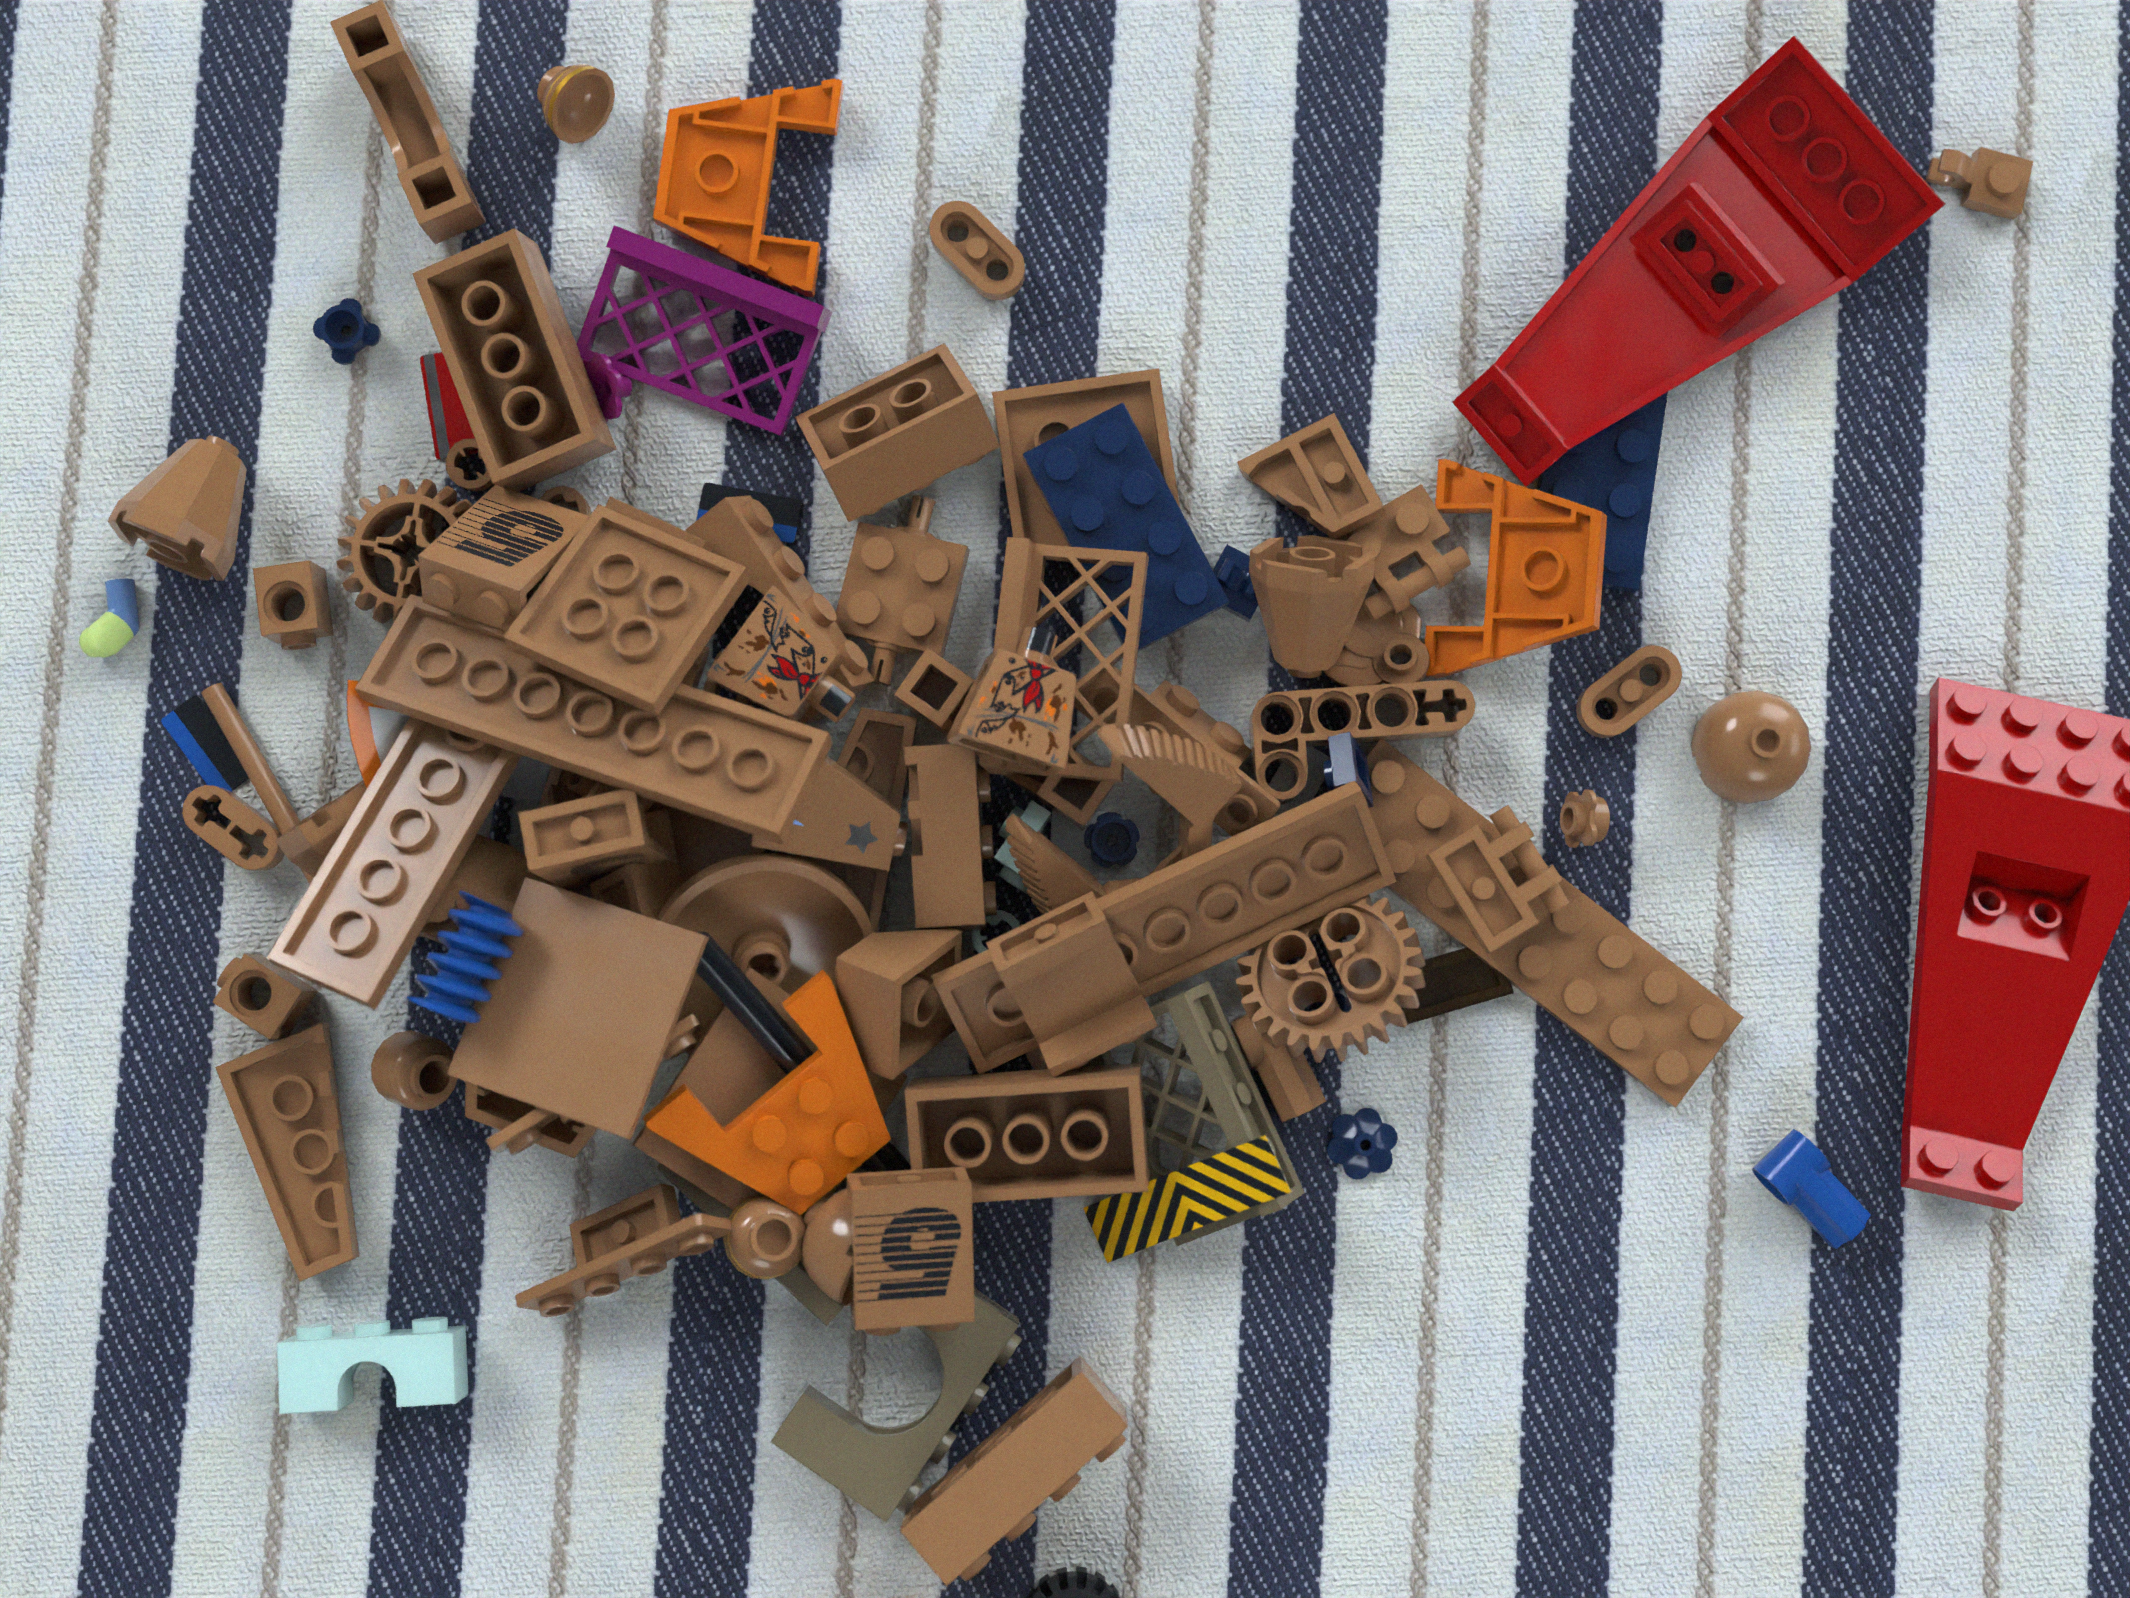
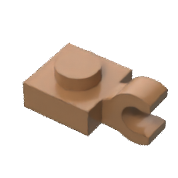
[1926,147,2034,220]

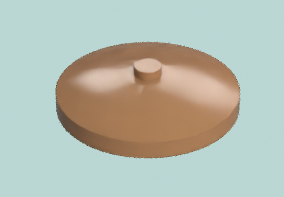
[656,852,874,1055]

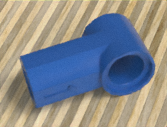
[1752,1129,1871,1249]

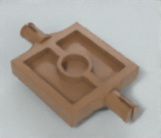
[835,495,970,686]

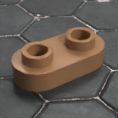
[929,201,1025,300]
[1576,645,1682,738]

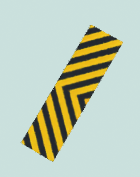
[1083,1135,1291,1263]

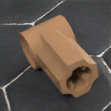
[1230,1014,1326,1122]

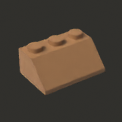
[795,343,1000,522]

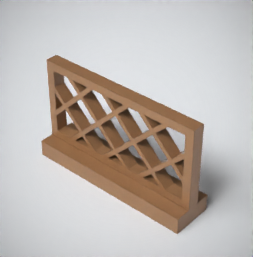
[979,537,1149,783]

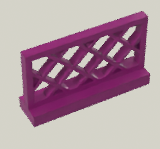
[576,225,832,436]

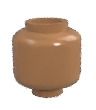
[371,1030,458,1111]

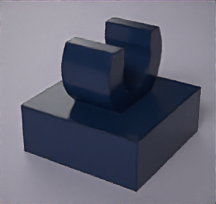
[1213,544,1258,622]

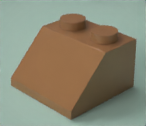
[834,928,962,1080]

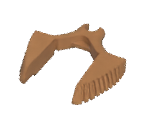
[1005,723,1242,915]

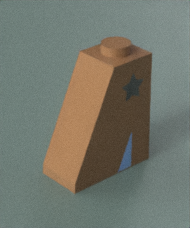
[749,756,908,871]

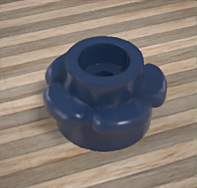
[1084,812,1140,868]

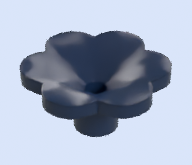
[1326,1108,1398,1179]

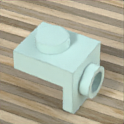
[994,800,1051,894]

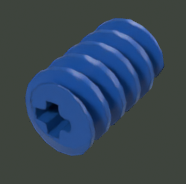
[406,890,524,1023]

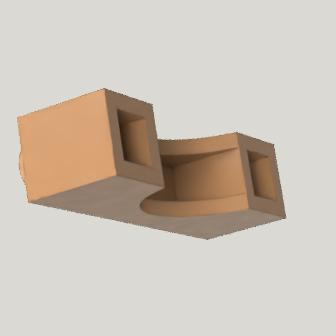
[330,0,486,245]
[684,495,875,724]
[894,648,1116,831]

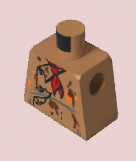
[706,585,857,723]
[946,627,1076,775]

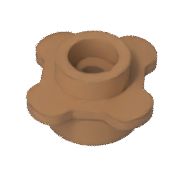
[1560,789,1610,848]

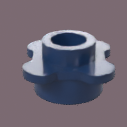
[313,298,381,365]

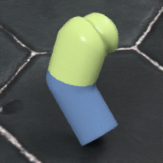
[79,579,139,658]

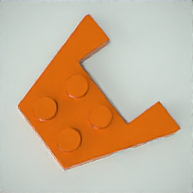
[653,79,844,297]
[1425,459,1607,679]
[643,969,891,1215]

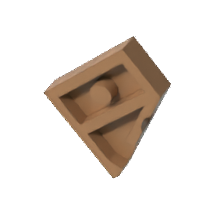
[1237,413,1386,539]

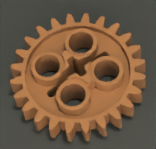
[1236,895,1426,1063]

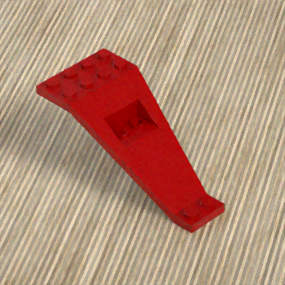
[1452,36,1945,487]
[1901,677,2130,1212]

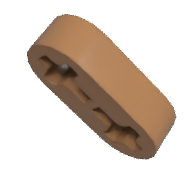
[182,785,285,871]

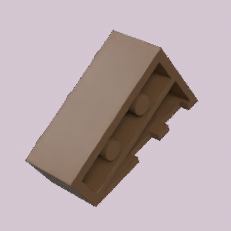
[904,744,997,932]

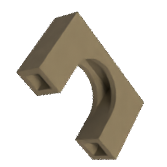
[771,1288,1022,1522]

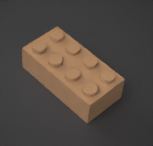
[412,228,617,492]
[904,1063,1150,1203]
[900,1355,1129,1586]

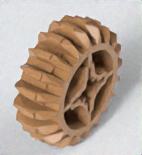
[336,479,473,624]

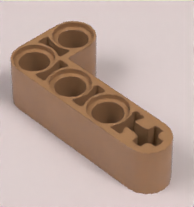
[1249,680,1475,805]

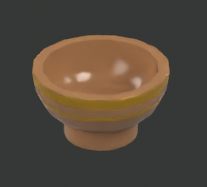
[537,64,615,144]
[723,1194,806,1280]

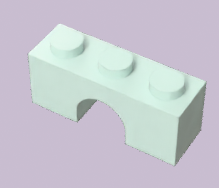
[277,1317,468,1414]

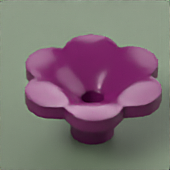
[583,354,632,423]

